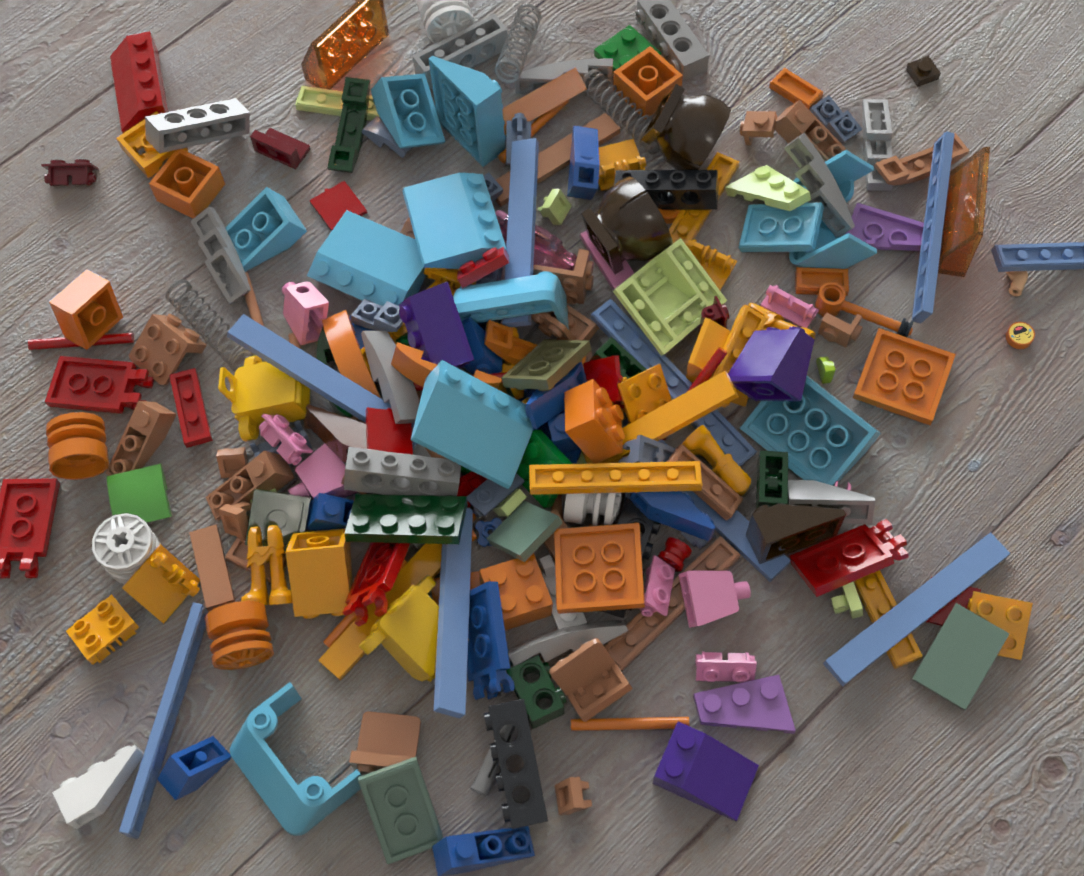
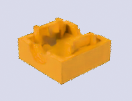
[116,111,189,178]

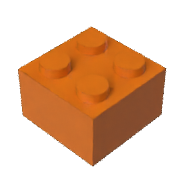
[613,46,683,120]
[149,149,225,219]
[49,270,123,350]
[565,379,625,464]
[479,553,553,631]

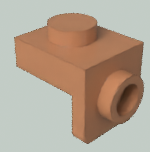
[740,111,777,145]
[818,313,863,348]

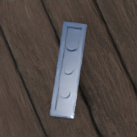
[991,242,1084,272]

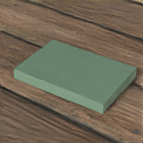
[912,603,1010,710]
[358,757,444,865]

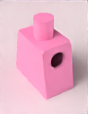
[282,282,329,346]
[288,443,357,500]
[679,571,751,628]

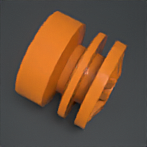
[46,412,109,480]
[205,601,274,670]

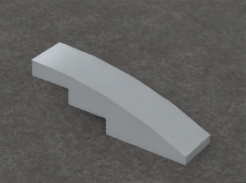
[514,59,613,94]
[862,99,893,191]
[784,133,855,238]
[190,207,251,304]
[361,331,420,424]
[508,620,628,666]

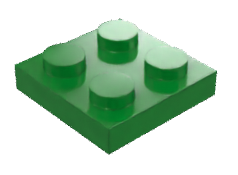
[594,25,661,73]
[516,430,572,508]

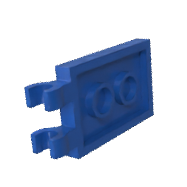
[467,581,514,700]

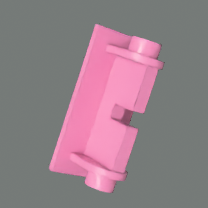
[760,285,819,328]
[259,414,313,465]
[639,555,675,617]
[696,651,757,683]

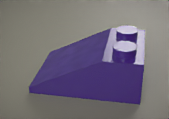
[653,721,759,822]

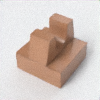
[216,447,248,478]
[219,501,251,539]
[555,777,592,815]

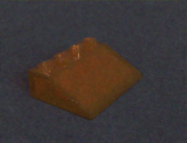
[301,0,389,90]
[938,147,990,277]

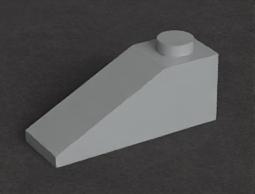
[787,480,875,524]

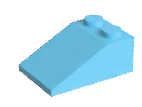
[371,73,446,149]
[225,187,307,272]

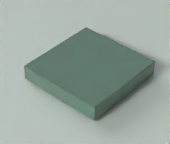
[486,501,563,562]

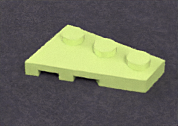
[725,165,811,211]

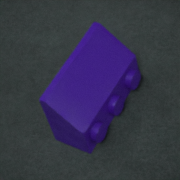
[399,282,474,369]

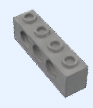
[635,0,709,82]
[412,13,508,89]
[145,99,250,153]
[344,447,461,496]

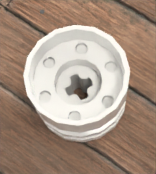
[417,0,475,44]
[564,493,622,526]
[92,513,161,584]

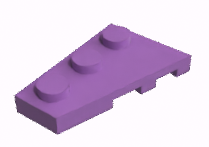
[845,203,924,251]
[693,675,796,734]

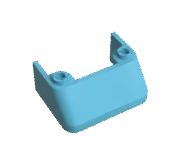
[789,150,877,269]
[453,271,569,330]
[230,682,362,836]

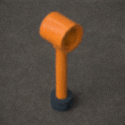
[815,282,914,337]

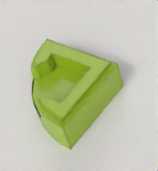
[816,356,836,384]

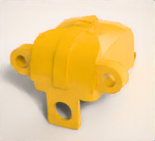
[218,355,310,442]
[359,575,469,682]

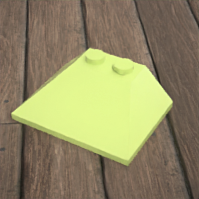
[613,238,727,356]

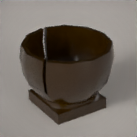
[641,84,731,170]
[581,177,673,275]

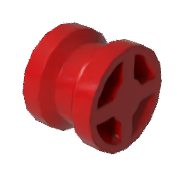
[657,537,692,572]

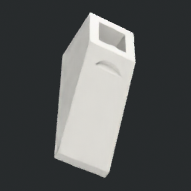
[52,745,144,829]

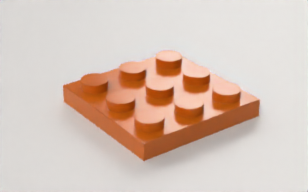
[853,328,956,426]
[554,523,645,614]

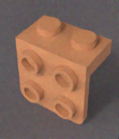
[533,249,594,304]
[531,305,599,341]
[129,314,207,385]
[549,638,633,723]
[349,711,421,775]

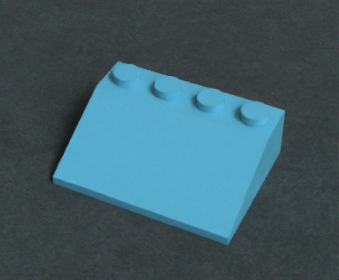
[428,56,506,167]
[402,172,507,271]
[307,210,426,306]
[411,360,533,489]
[740,376,881,486]

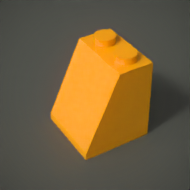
[686,318,750,407]
[286,528,353,619]

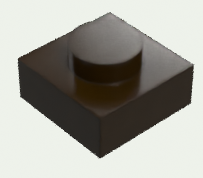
[906,56,941,87]

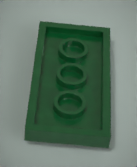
[344,494,468,544]

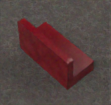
[250,128,310,170]

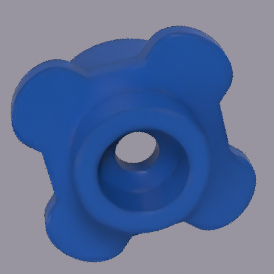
[475,518,502,547]

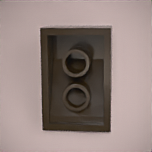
[746,504,846,564]

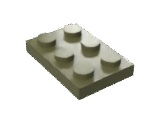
[501,339,591,391]

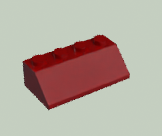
[110,31,168,133]

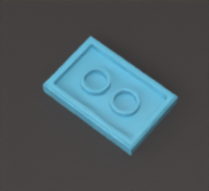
[738,202,824,252]

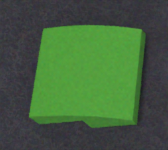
[106,464,172,523]

